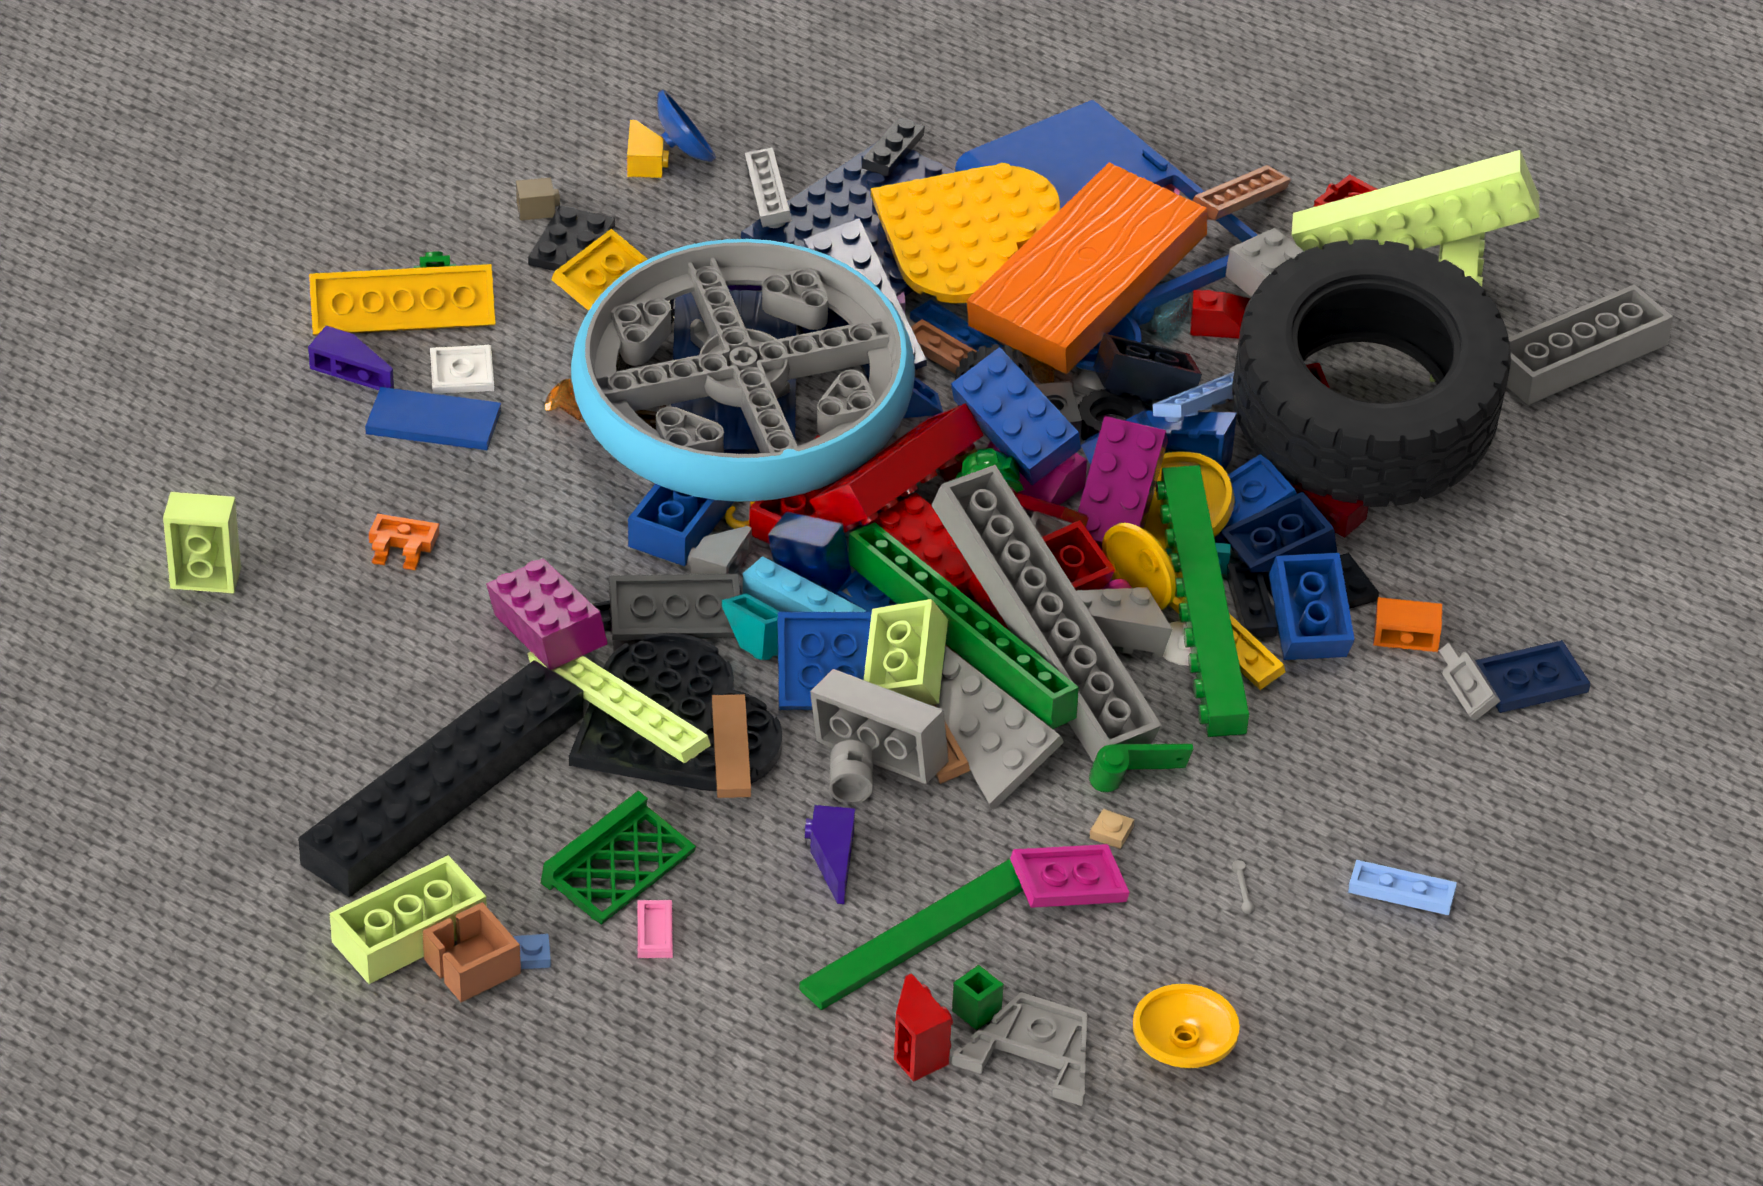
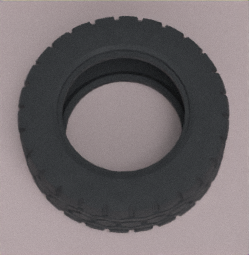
[1232,239,1511,507]

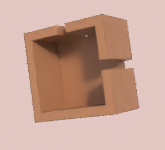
[422,902,521,1002]

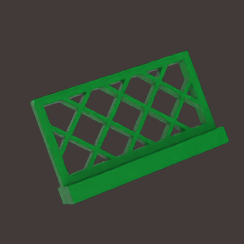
[540,791,696,925]

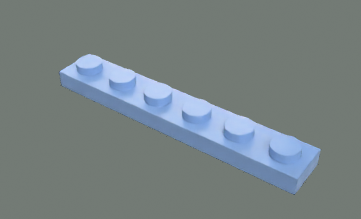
[1153,372,1234,422]

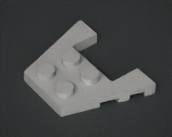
[951,992,1087,1106]

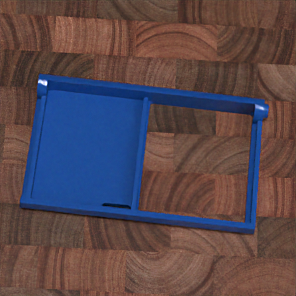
[955,100,1257,325]

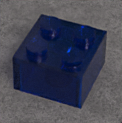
[768,512,852,594]

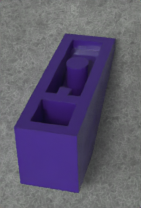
[308,326,394,390]
[805,805,855,904]

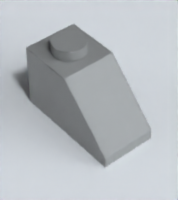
[687,526,752,574]

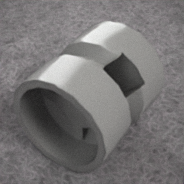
[829,740,873,802]

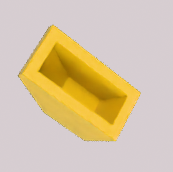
[627,120,669,178]

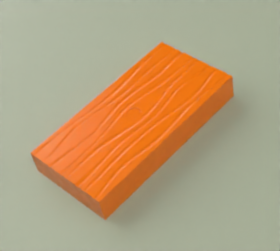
[967,162,1207,374]

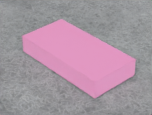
[638,900,673,958]

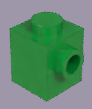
[952,965,1004,1030]

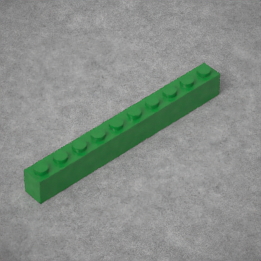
[1156,465,1249,737]
[848,522,1079,729]

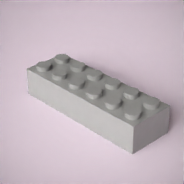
[1506,284,1673,405]

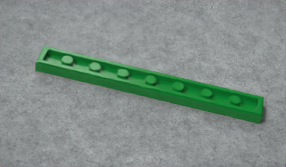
[799,859,1024,1010]

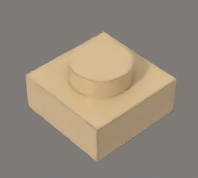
[1090,809,1134,849]

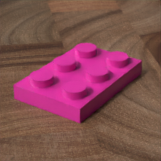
[1010,844,1130,908]

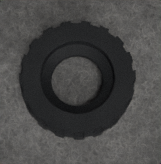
[1078,389,1145,441]

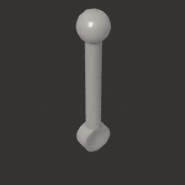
[1232,860,1255,914]

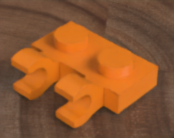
[369,514,439,570]

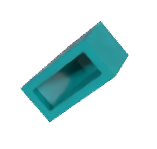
[722,593,780,660]

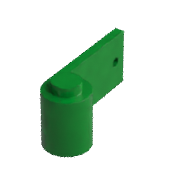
[1089,744,1194,792]

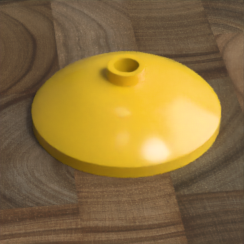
[1102,523,1176,610]
[1133,984,1240,1068]

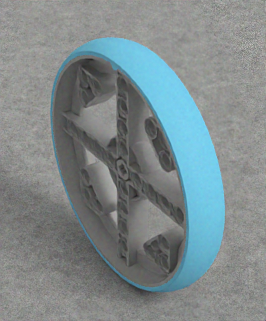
[571,239,915,502]

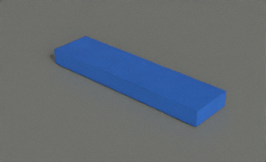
[910,299,1004,351]

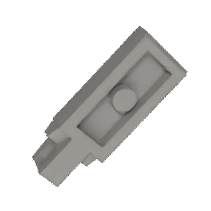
[1439,642,1501,720]

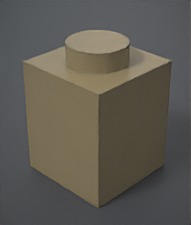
[516,177,560,220]

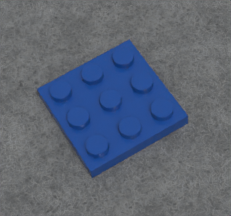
[777,612,872,710]

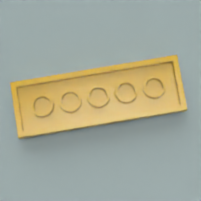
[309,264,495,335]

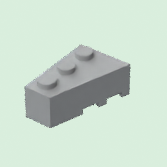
[1076,587,1172,658]

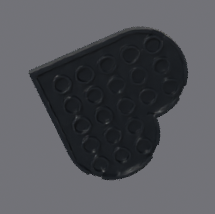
[569,633,782,791]

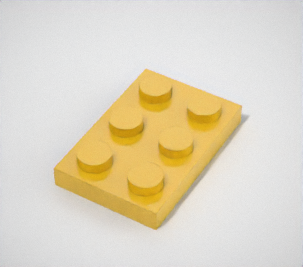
[551,229,648,311]

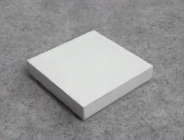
[430,345,494,394]

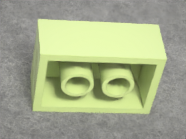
[163,492,241,593]
[864,599,948,705]

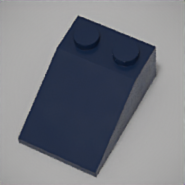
[1220,491,1337,573]

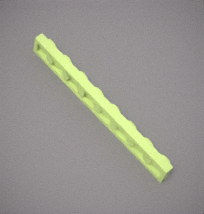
[527,651,711,763]

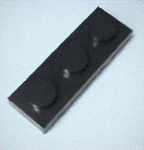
[862,118,925,177]
[1226,563,1278,638]

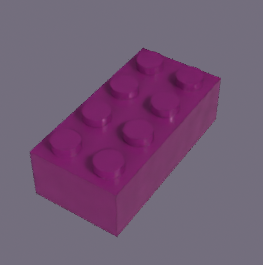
[1078,416,1168,550]
[486,558,608,670]

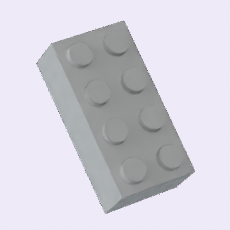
[1226,228,1303,297]
[810,669,949,784]

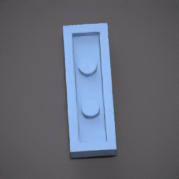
[1348,860,1457,915]

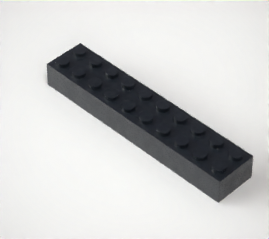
[298,660,584,898]

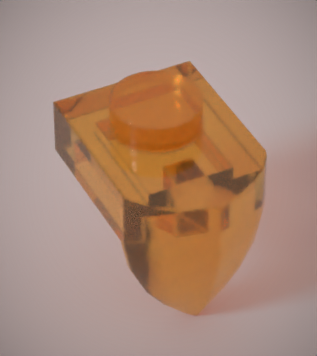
[544,379,585,422]

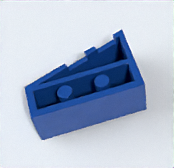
[1146,411,1237,470]

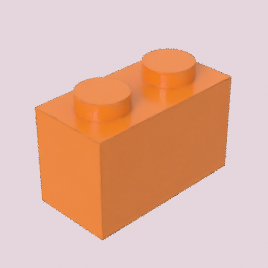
[1373,597,1442,652]

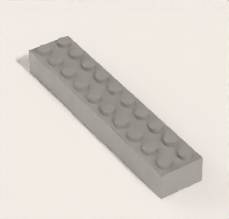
[931,465,1162,763]

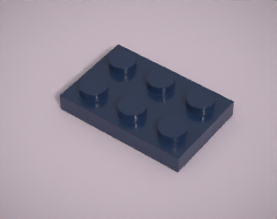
[1475,640,1590,713]

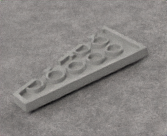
[936,646,1064,810]

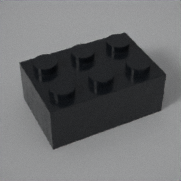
[1093,333,1202,402]

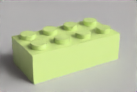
[330,855,487,984]

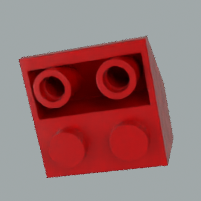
[894,973,953,1082]

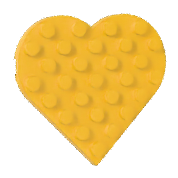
[871,163,1060,303]

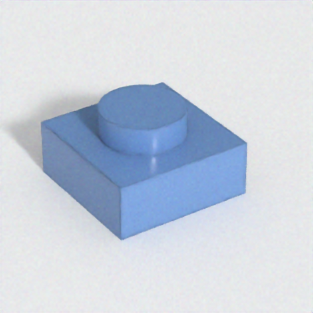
[513,934,551,969]

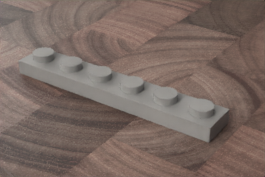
[745,147,792,228]

